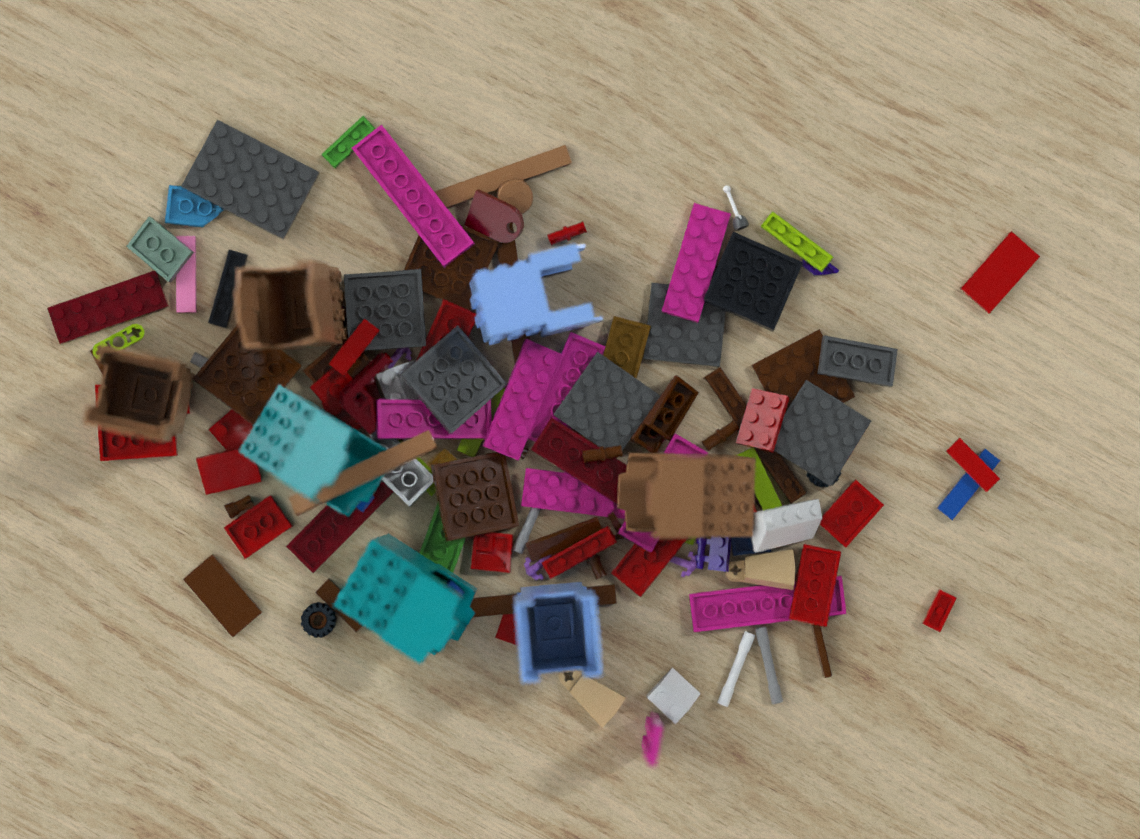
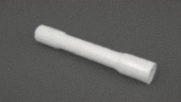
[717,631,755,707]

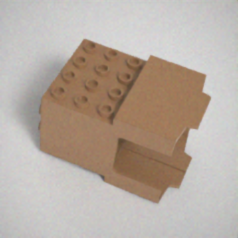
[234,260,347,350]
[82,345,195,441]
[617,453,755,538]

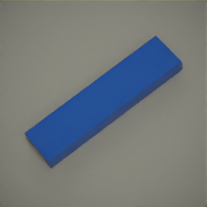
[937,449,1000,520]

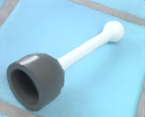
[723,185,749,231]

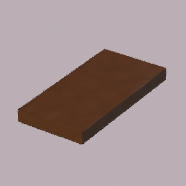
[183,554,262,637]

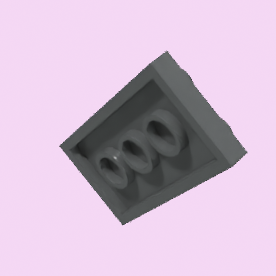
[817,335,898,387]

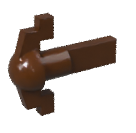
[608,512,624,540]

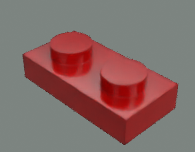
[922,589,957,632]

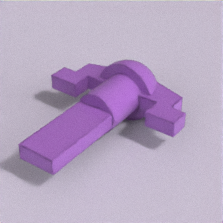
[388,348,412,369]
[670,551,696,578]
[524,555,552,580]

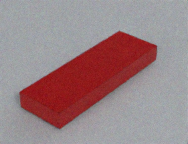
[329,318,380,376]
[946,438,1000,492]

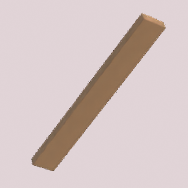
[434,145,572,208]
[288,430,438,516]

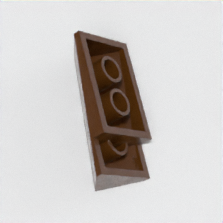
[630,375,699,453]

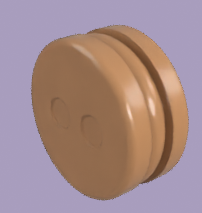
[497,178,533,214]

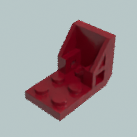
[339,352,390,435]

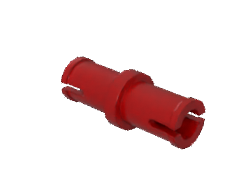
[547,221,587,246]

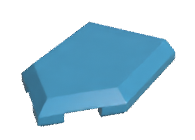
[165,185,224,227]

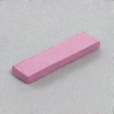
[176,236,197,313]

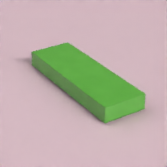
[321,116,376,169]

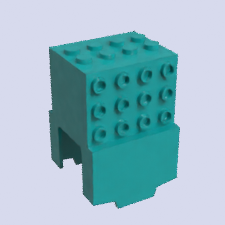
[239,385,388,517]
[333,533,477,664]

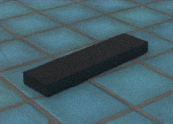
[208,250,248,329]

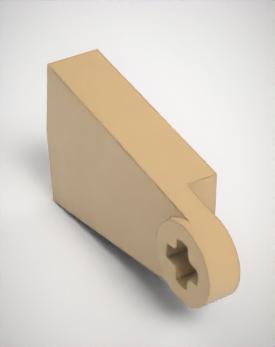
[726,550,795,590]
[559,670,626,728]

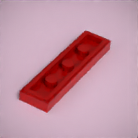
[541,525,617,579]

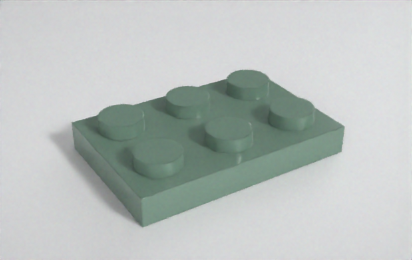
[126,216,194,282]

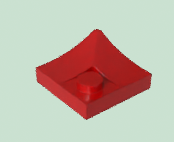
[208,409,254,450]
[471,532,513,573]

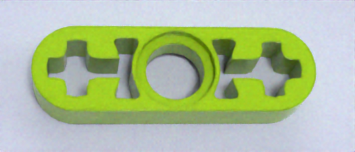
[93,324,144,359]

